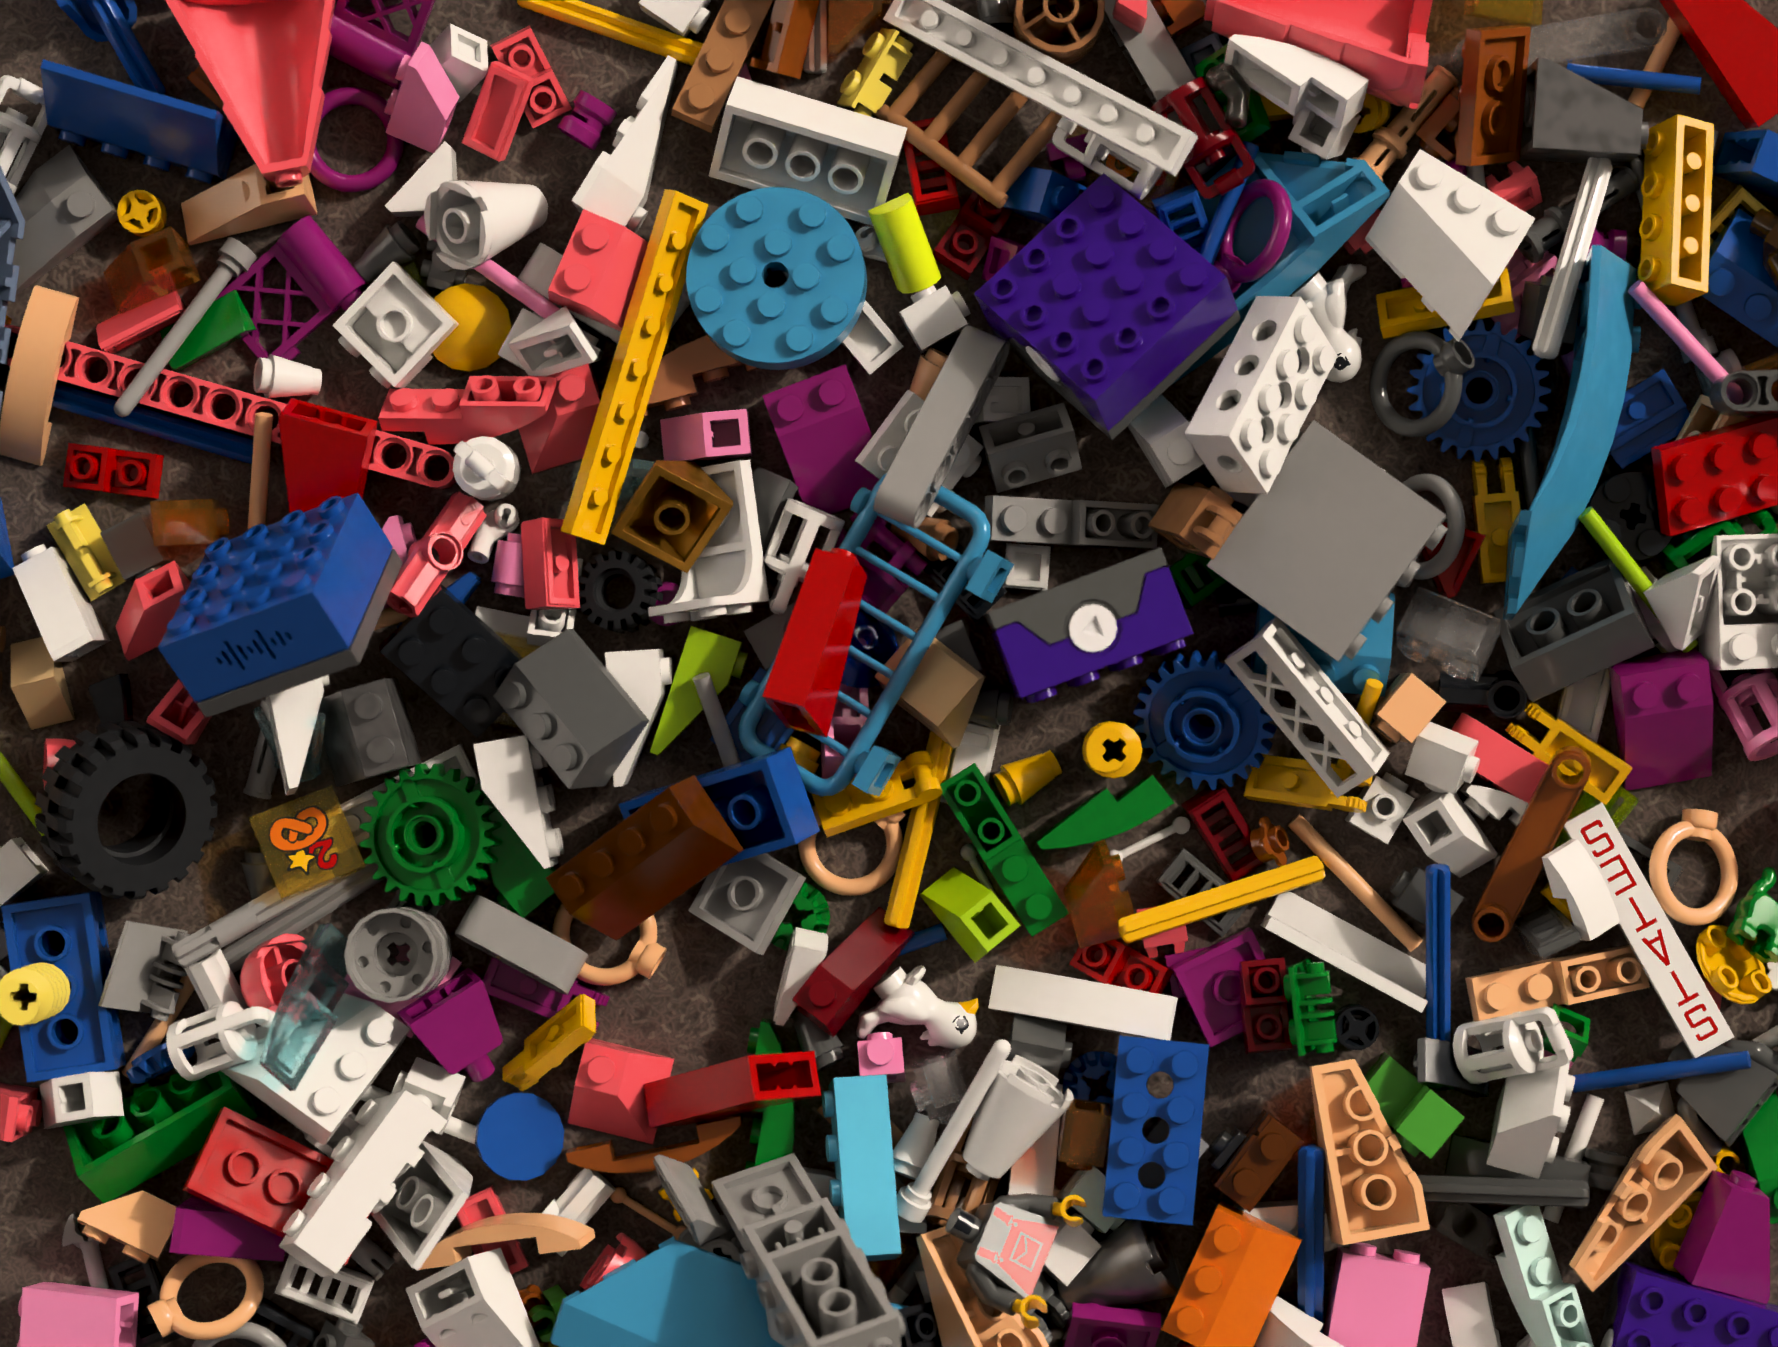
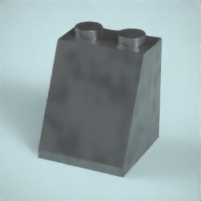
[1520,58,1649,166]
[317,678,422,787]

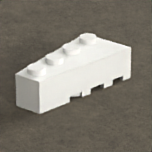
[279,1090,448,1277]

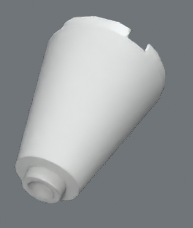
[424,180,548,270]
[962,1055,1074,1181]

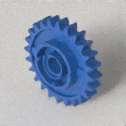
[1406,319,1551,462]
[1133,650,1277,790]

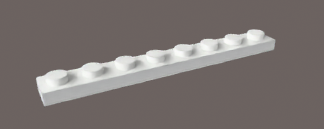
[883,0,1198,177]

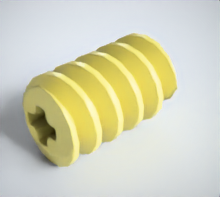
[0,962,71,1026]

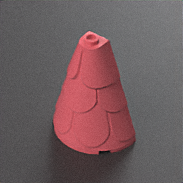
[165,0,336,188]
[1204,0,1433,109]

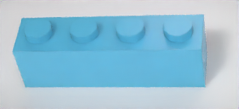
[822,1075,901,1261]

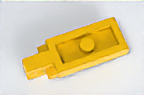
[502,994,596,1092]

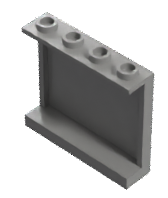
[1207,420,1448,663]

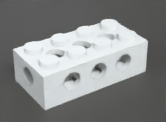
[1184,296,1338,494]

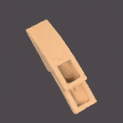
[1465,945,1650,1022]

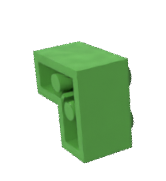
[1364,1052,1465,1159]

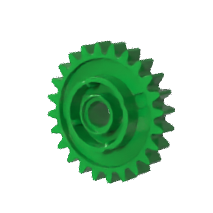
[360,764,501,906]

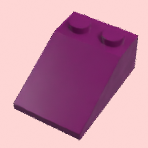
[762,364,879,514]
[1608,648,1713,791]

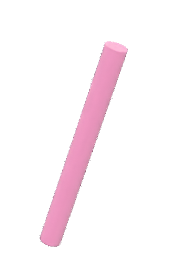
[416,214,560,319]
[1628,280,1750,418]

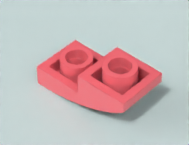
[491,25,572,129]

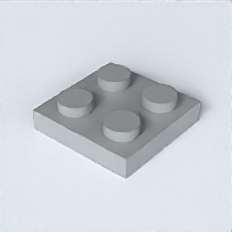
[688,853,806,955]

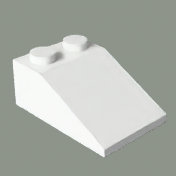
[605,649,674,787]
[370,1141,473,1271]

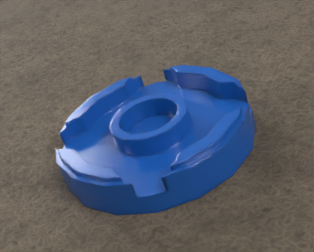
[475,1092,564,1181]

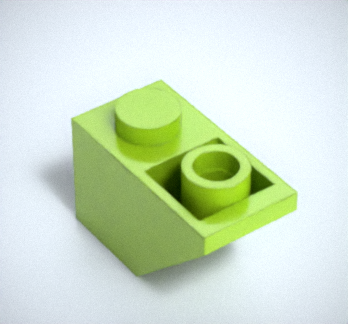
[919,867,1021,963]

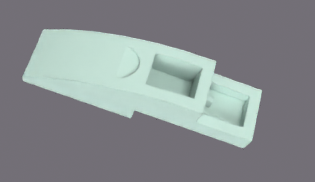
[1493,1205,1594,1347]

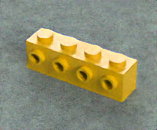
[1638,114,1714,307]

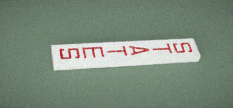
[1563,802,1734,1058]

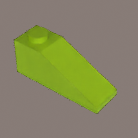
[650,626,748,755]

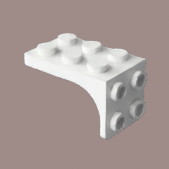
[648,460,769,624]

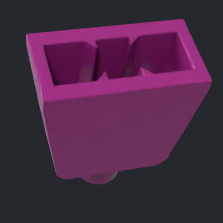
[397,968,503,1082]

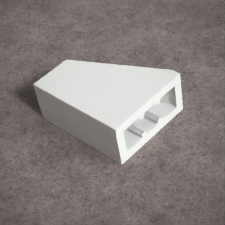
[1128,394,1204,488]
[12,544,111,662]

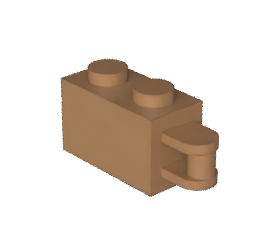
[1148,481,1243,559]

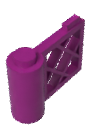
[329,0,435,90]
[215,215,367,361]

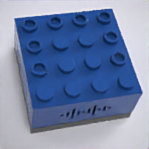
[158,492,403,718]

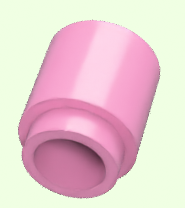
[491,533,524,598]

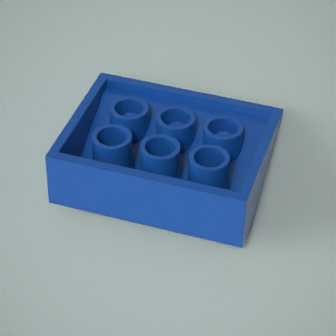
[40,59,238,185]

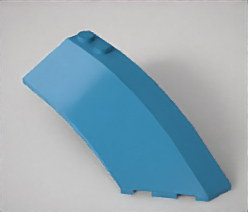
[1168,150,1390,384]
[1503,245,1641,620]
[550,1236,909,1347]

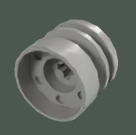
[344,906,452,1003]

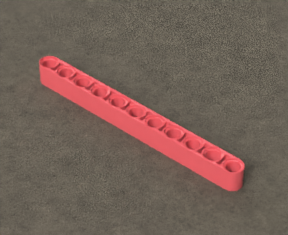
[4,325,456,490]

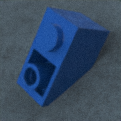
[1003,166,1087,225]

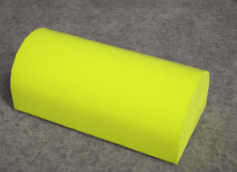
[868,193,941,294]

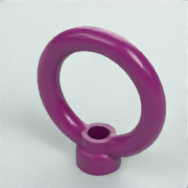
[310,87,405,192]
[1213,179,1292,293]

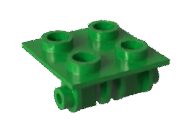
[1283,957,1338,1057]

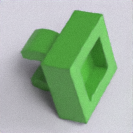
[528,1284,567,1342]

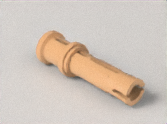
[1352,65,1458,182]

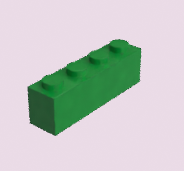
[63,1071,258,1203]

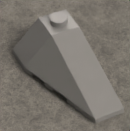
[8,144,118,302]

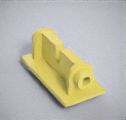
[837,28,913,117]
[46,503,126,602]

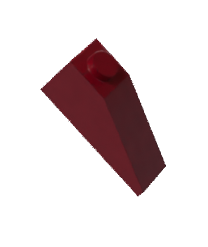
[792,907,915,1038]

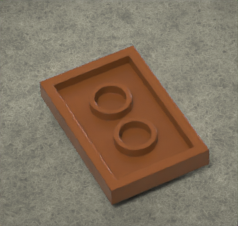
[1455,25,1531,166]

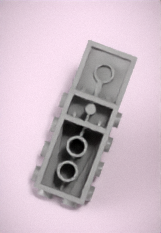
[711,1153,906,1347]

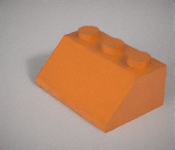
[1161,1201,1302,1347]

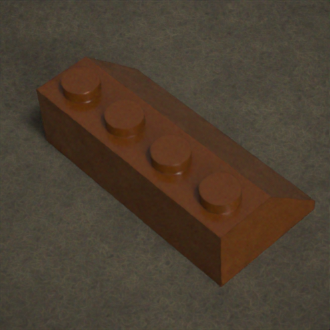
[546,775,744,941]

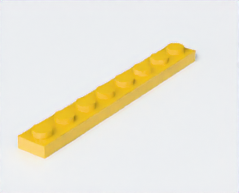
[561,189,708,545]

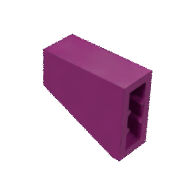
[1673,1170,1770,1304]
[169,1196,289,1262]

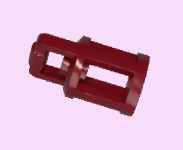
[1150,76,1255,199]

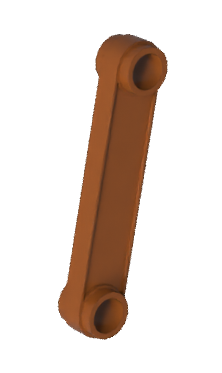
[1471,746,1591,942]

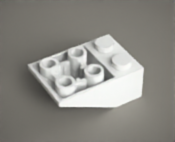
[1698,533,1778,670]
[473,735,564,868]
[406,1247,540,1347]

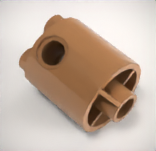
[1013,0,1105,66]

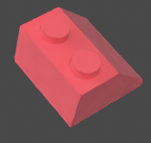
[548,209,648,331]

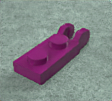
[483,957,610,1031]

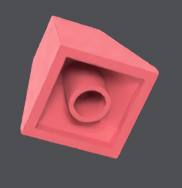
[519,363,601,474]
[568,1038,674,1145]

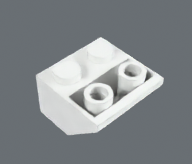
[1486,1063,1575,1179]

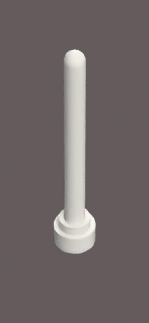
[897,1039,1011,1223]

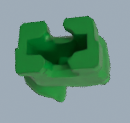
[1726,867,1778,963]

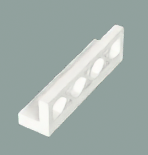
[1225,617,1390,798]
[1260,891,1428,1013]

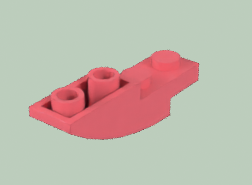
[378,375,557,445]

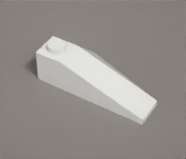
[572,55,678,233]

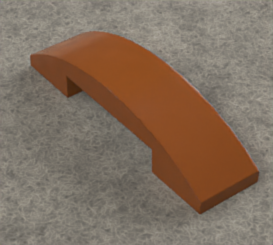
[566,1113,743,1173]

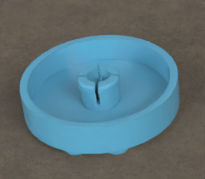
[686,187,867,370]

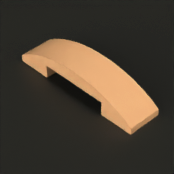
[0,285,79,466]
[415,1213,595,1270]

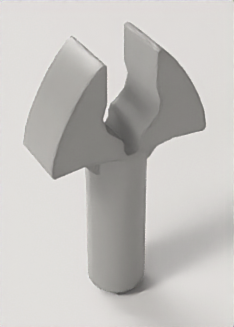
[62,1212,109,1289]

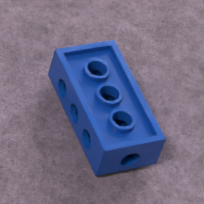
[1,891,126,1083]
[1102,1035,1209,1226]

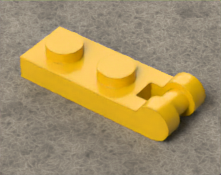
[812,751,942,838]

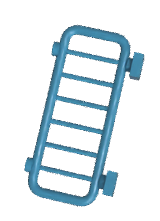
[738,473,1014,796]

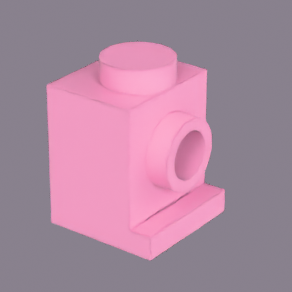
[857,1032,906,1083]

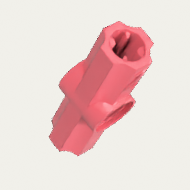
[387,492,487,618]

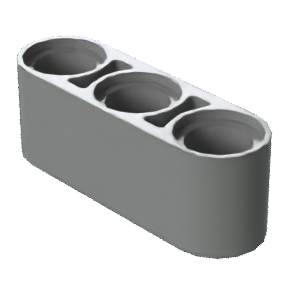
[454,895,589,995]

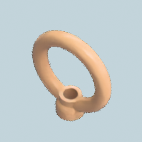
[798,805,907,896]
[1649,809,1738,926]
[552,903,667,986]
[147,1254,264,1340]

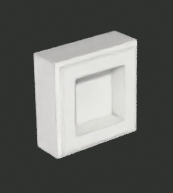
[1003,543,1051,591]

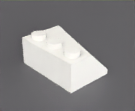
[1365,149,1536,342]
[220,989,410,1146]

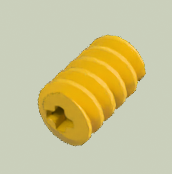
[1082,721,1142,779]

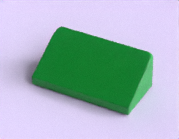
[160,290,256,371]

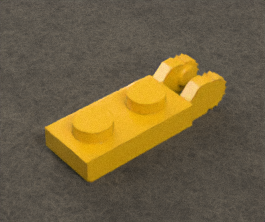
[1472,457,1521,584]
[1505,700,1632,805]
[1244,754,1373,813]

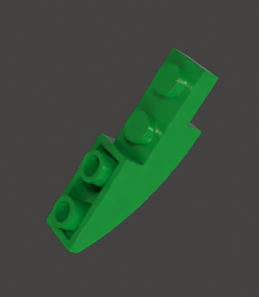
[940,763,1069,937]
[745,1018,795,1169]

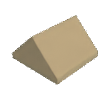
[874,628,985,749]

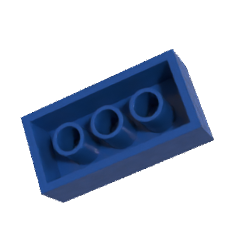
[618,747,820,866]

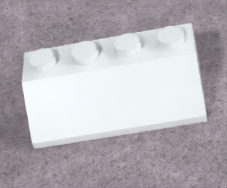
[709,76,907,226]

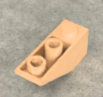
[181,164,317,245]

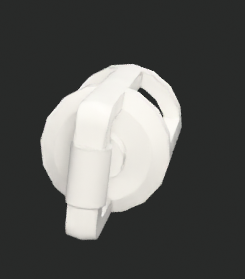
[0,75,47,195]
[1052,117,1163,200]
[453,436,521,501]
[764,498,845,614]
[166,1001,289,1081]
[1453,1007,1574,1084]

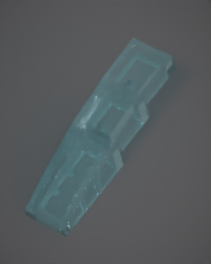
[259,923,349,1091]

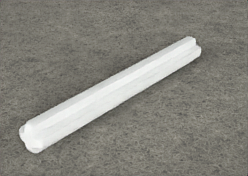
[1532,157,1613,359]

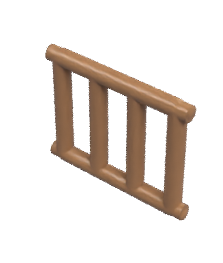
[876,50,1062,209]

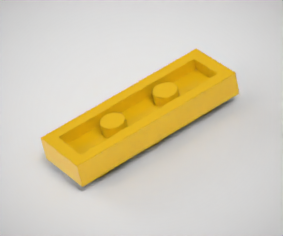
[1376,267,1515,339]

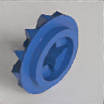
[126,1042,196,1084]
[1063,1051,1117,1122]

